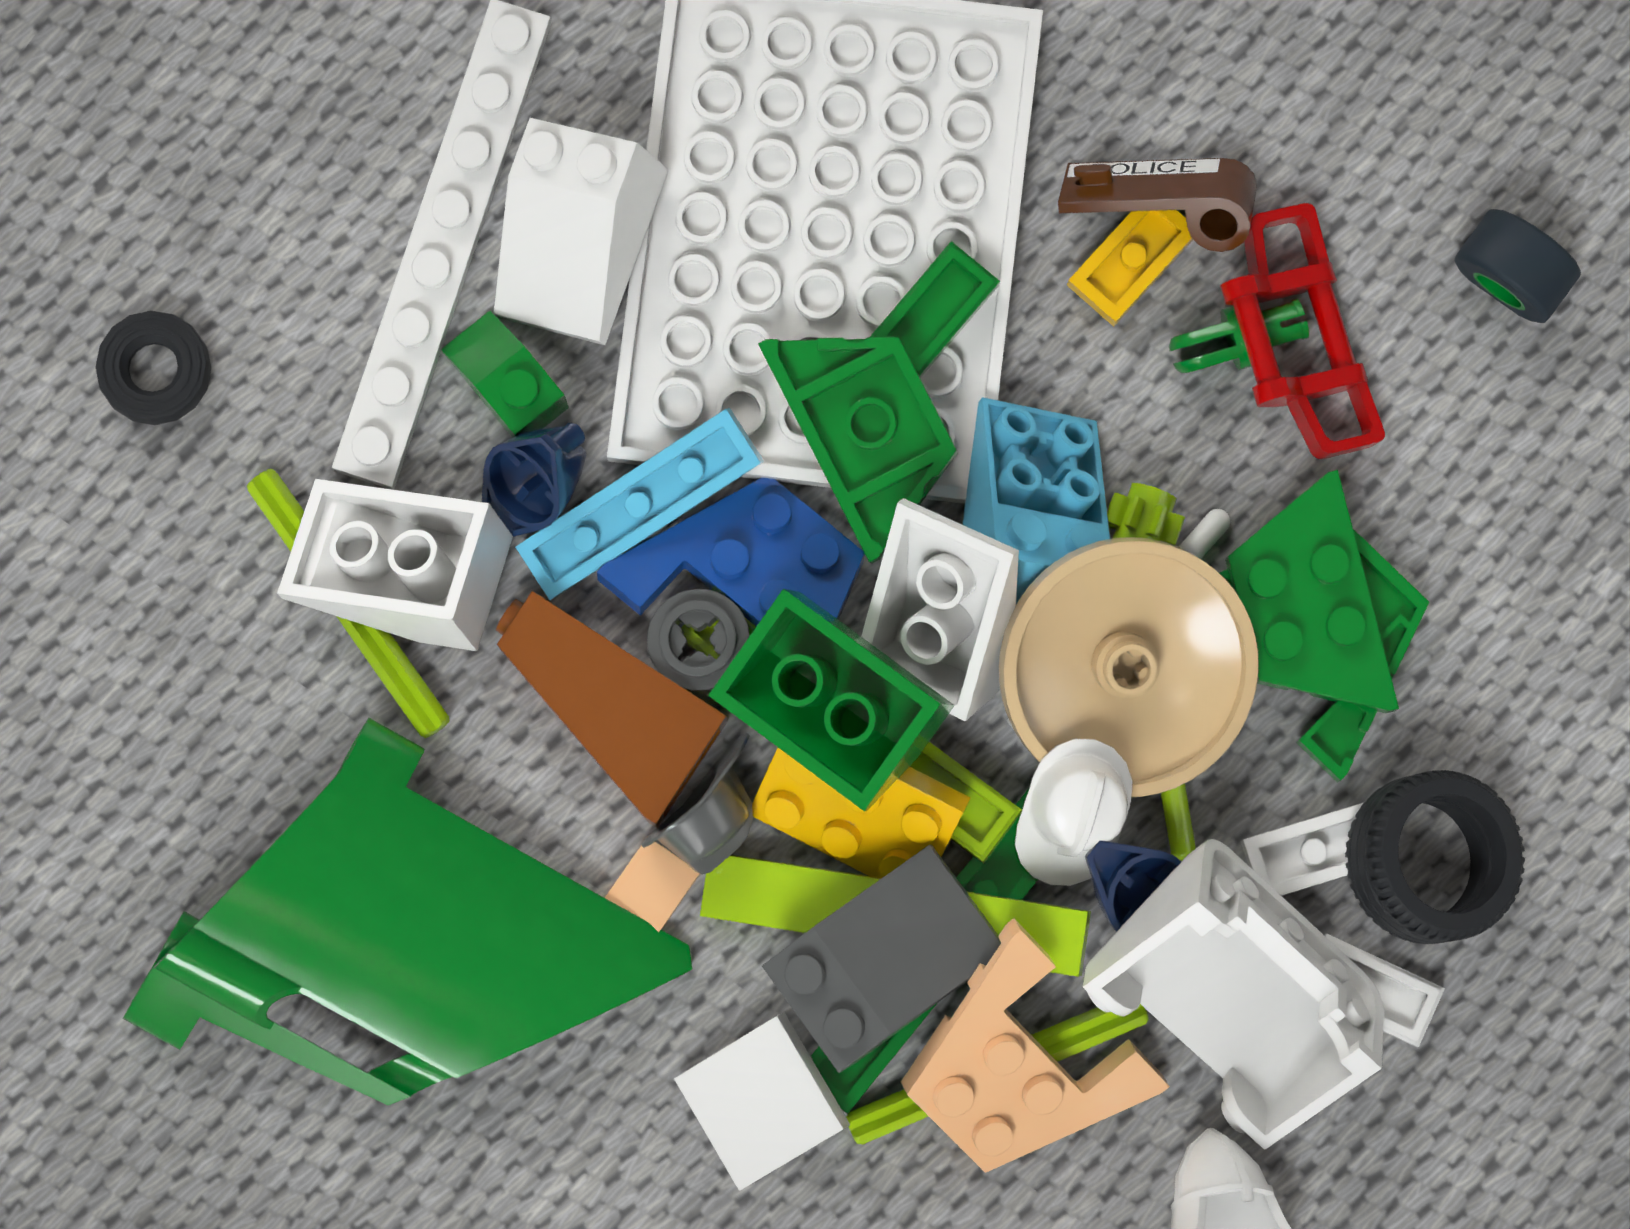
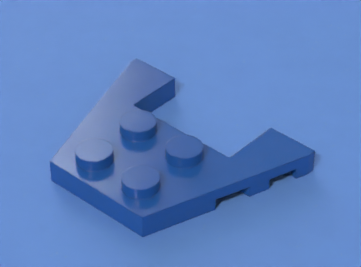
[597,478,865,626]

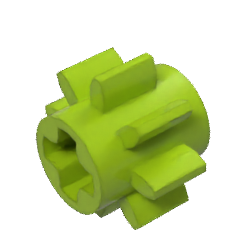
[1107,483,1185,546]

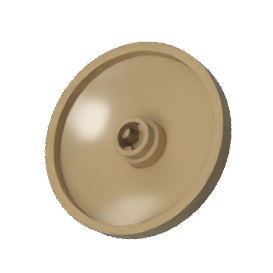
[999,537,1258,797]

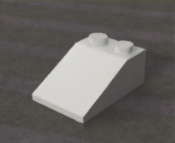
[494,118,669,345]
[277,479,513,651]
[861,498,1019,721]

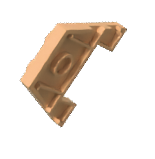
[901,918,1170,1173]

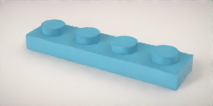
[515,408,764,600]

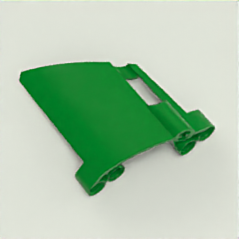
[123,718,693,1105]

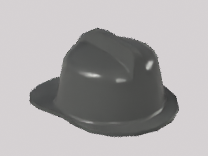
[641,732,753,874]

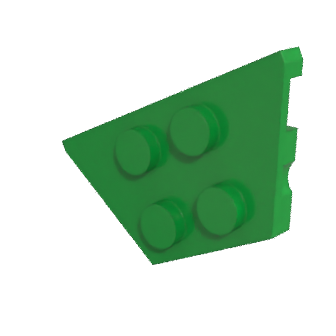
[758,336,958,564]
[1225,470,1399,713]

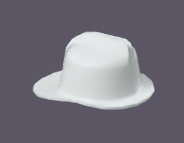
[1015,739,1132,886]

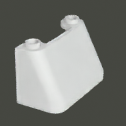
[1083,839,1384,1150]

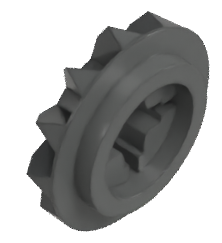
[647,589,749,691]

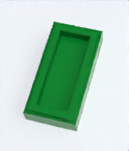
[870,241,1000,378]

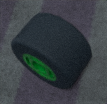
[1454,209,1581,323]

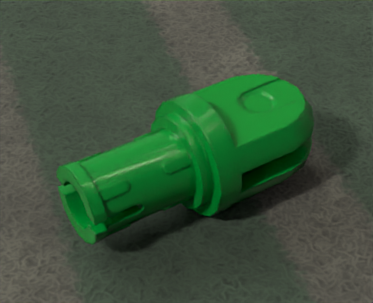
[1169,299,1309,374]

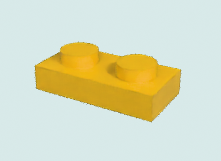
[1067,210,1193,327]

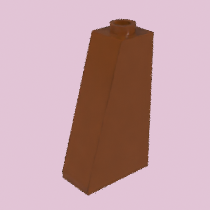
[496,591,728,828]

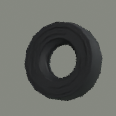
[95,311,211,425]

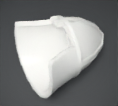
[1171,1128,1291,1229]

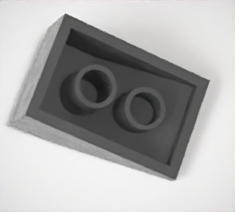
[762,844,1001,1073]

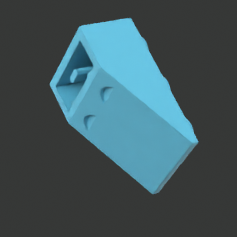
[962,397,1110,604]

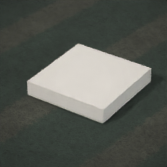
[674,1012,850,1191]

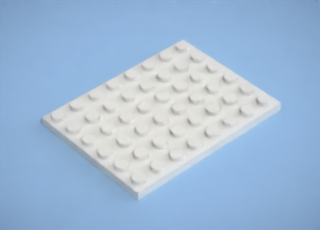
[607,0,1043,504]

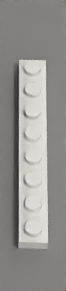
[332,0,552,490]

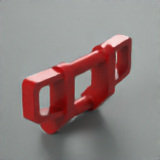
[1220,203,1385,459]

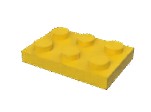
[752,747,971,878]

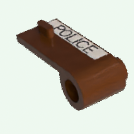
[1058,158,1258,252]

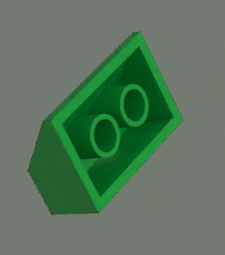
[708,589,955,811]

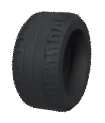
[1345,770,1525,944]

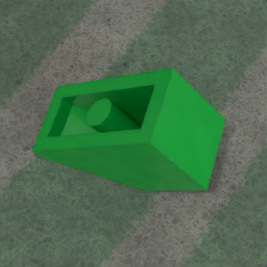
[441,311,569,438]

